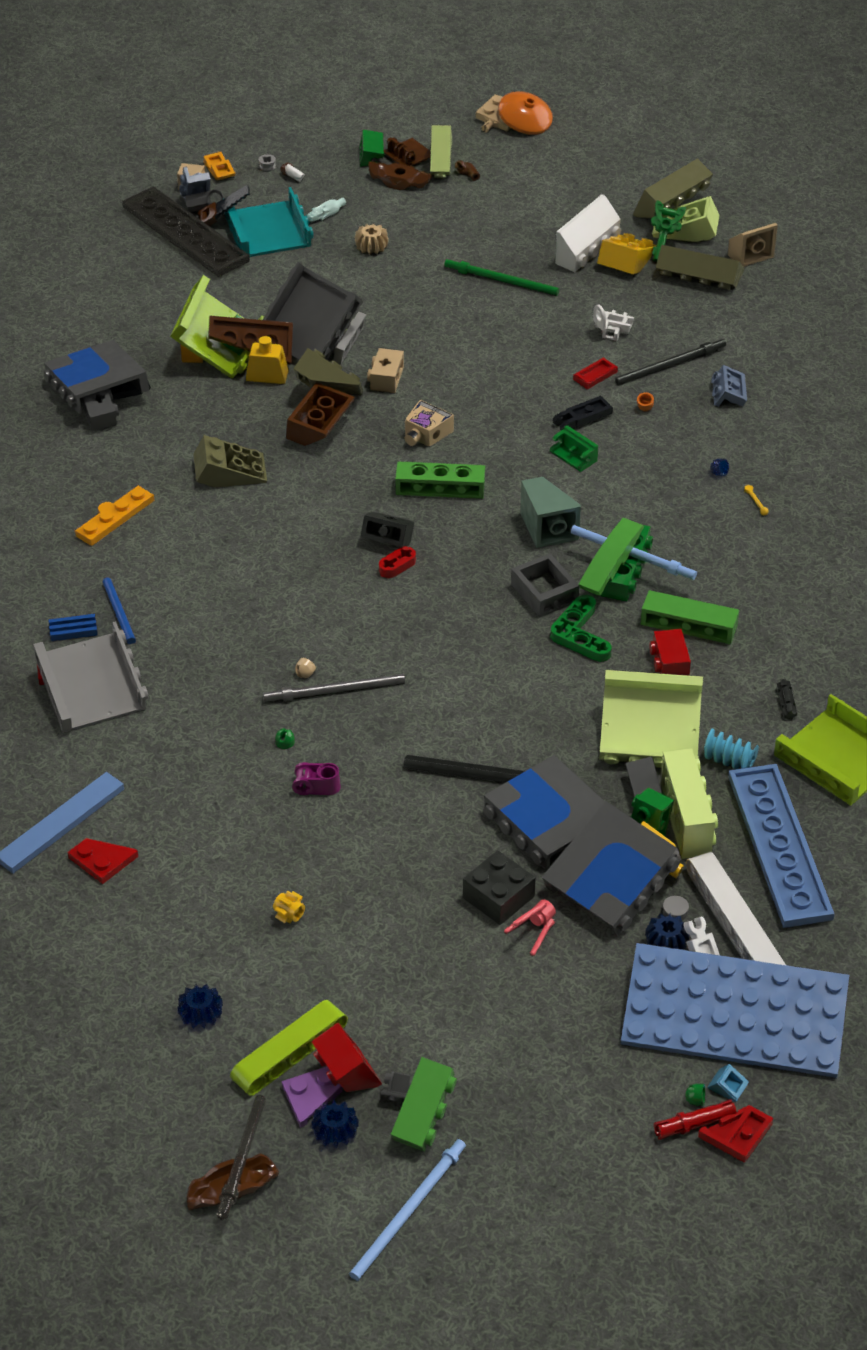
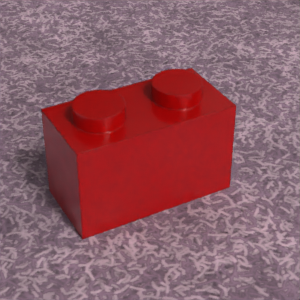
[649,629,691,676]

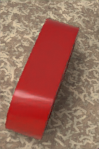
[379,546,416,578]

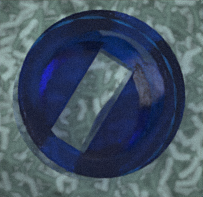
[710,458,729,476]

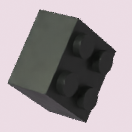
[463,850,536,925]

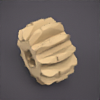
[355,224,388,255]

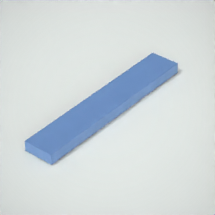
[0,772,124,874]

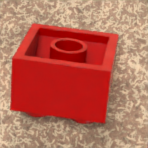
[311,1023,382,1092]

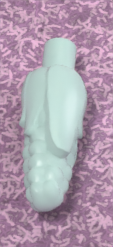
[307,198,346,222]

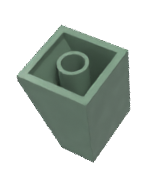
[520,477,581,548]

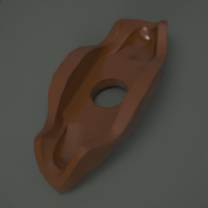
[368,162,431,190]
[187,1153,279,1210]

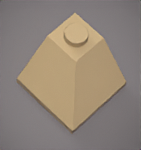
[728,223,778,267]

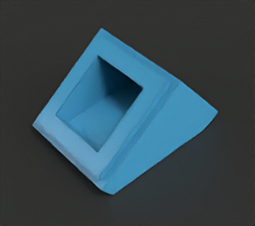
[707,1064,749,1102]

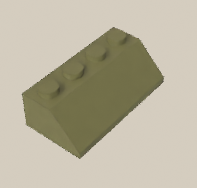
[633,158,713,218]
[656,245,745,290]

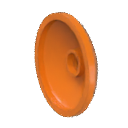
[498,91,553,135]

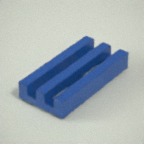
[49,614,98,641]

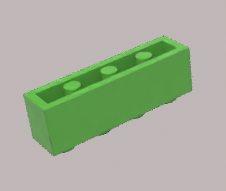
[641,590,739,644]

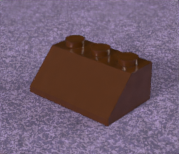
[286,382,355,446]

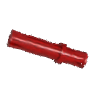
[654,1099,737,1140]

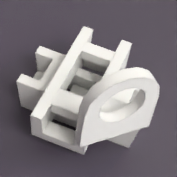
[593,305,634,341]

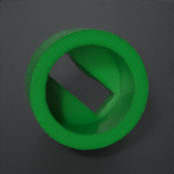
[275,728,295,749]
[685,1084,706,1106]

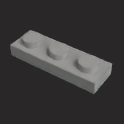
[332,312,366,365]

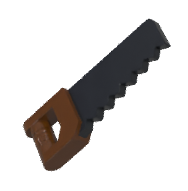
[198,185,250,228]

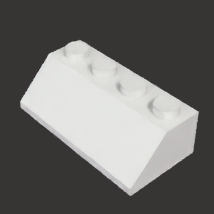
[555,194,621,272]

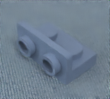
[179,167,211,201]
[711,365,747,407]

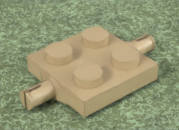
[475,94,511,132]

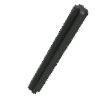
[404,754,524,783]

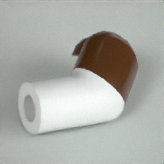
[280,162,304,182]

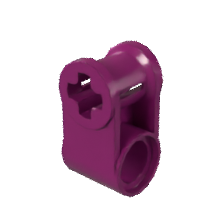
[292,762,341,795]

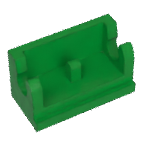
[359,130,384,167]
[550,425,598,472]

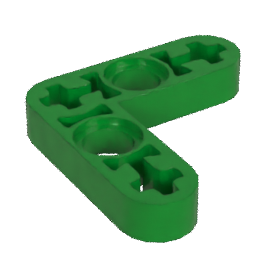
[551,595,612,662]

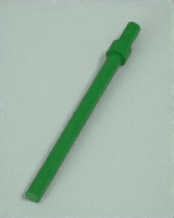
[444,259,559,296]

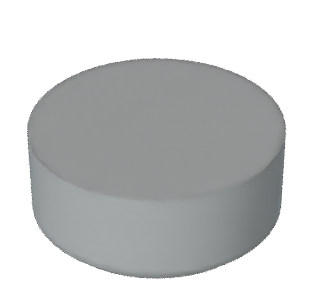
[662,896,689,920]

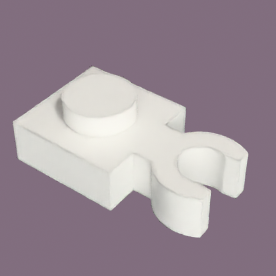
[683,917,720,955]

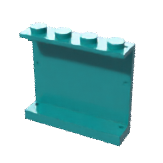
[223,187,314,258]

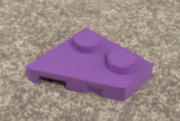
[282,1067,343,1128]

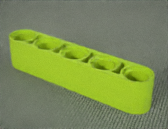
[230,1000,348,1096]

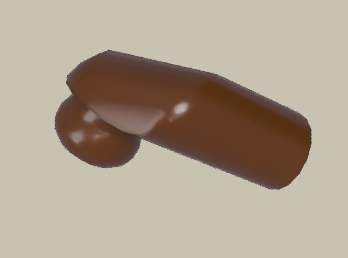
[455,160,480,181]

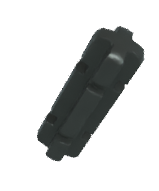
[777,679,798,720]

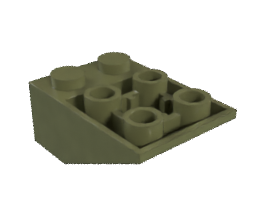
[293,348,363,395]
[193,435,267,487]

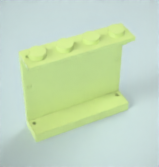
[599,670,703,768]

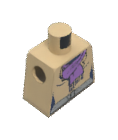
[405,400,454,446]

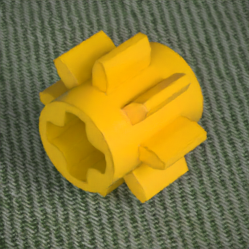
[273,891,305,923]

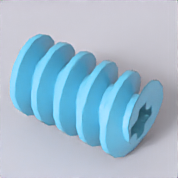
[704,728,759,769]

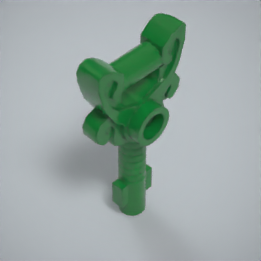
[651,200,686,262]

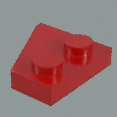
[68,838,139,884]
[698,1105,773,1163]

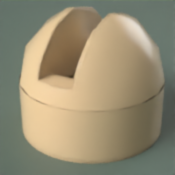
[295,658,316,678]

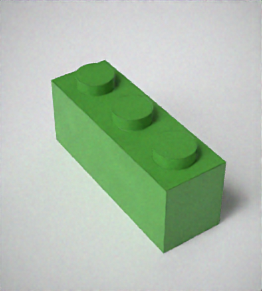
[391,1057,457,1151]

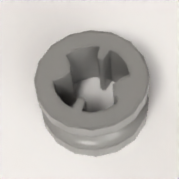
[259,154,276,172]

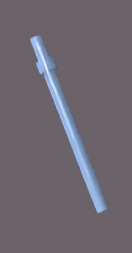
[571,525,697,580]

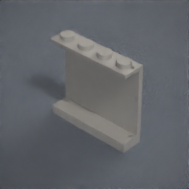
[33,622,149,733]

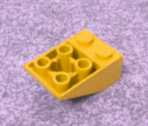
[597,233,656,274]

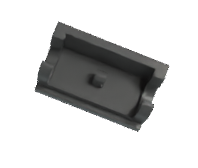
[626,756,662,796]

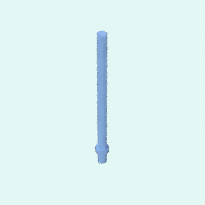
[349,1139,466,1281]

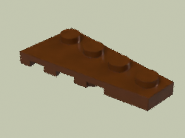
[208,316,293,365]

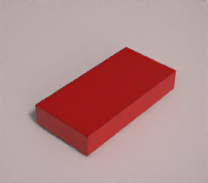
[573,357,618,390]

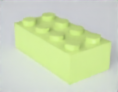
[660,748,718,859]

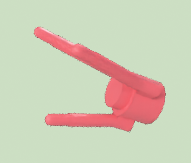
[504,900,556,956]

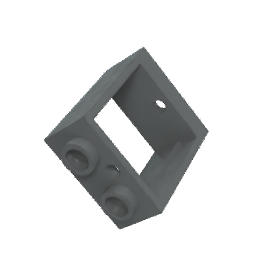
[511,553,580,618]

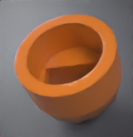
[637,392,654,411]

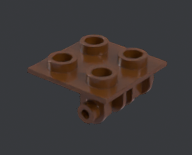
[384,137,431,166]

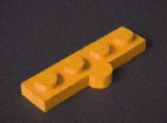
[75,486,155,546]

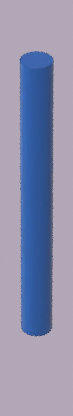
[102,578,136,644]

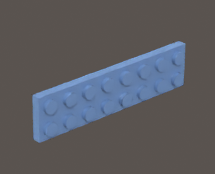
[728,764,834,928]

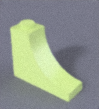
[430,125,452,178]

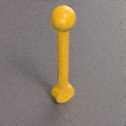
[744,485,769,516]

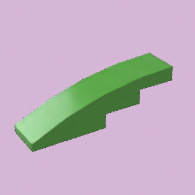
[579,518,644,596]

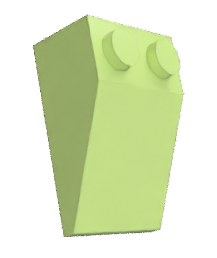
[652,196,719,242]

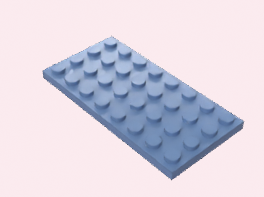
[621,943,849,1078]

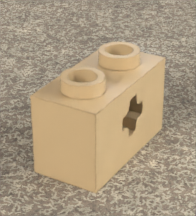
[367,348,404,393]

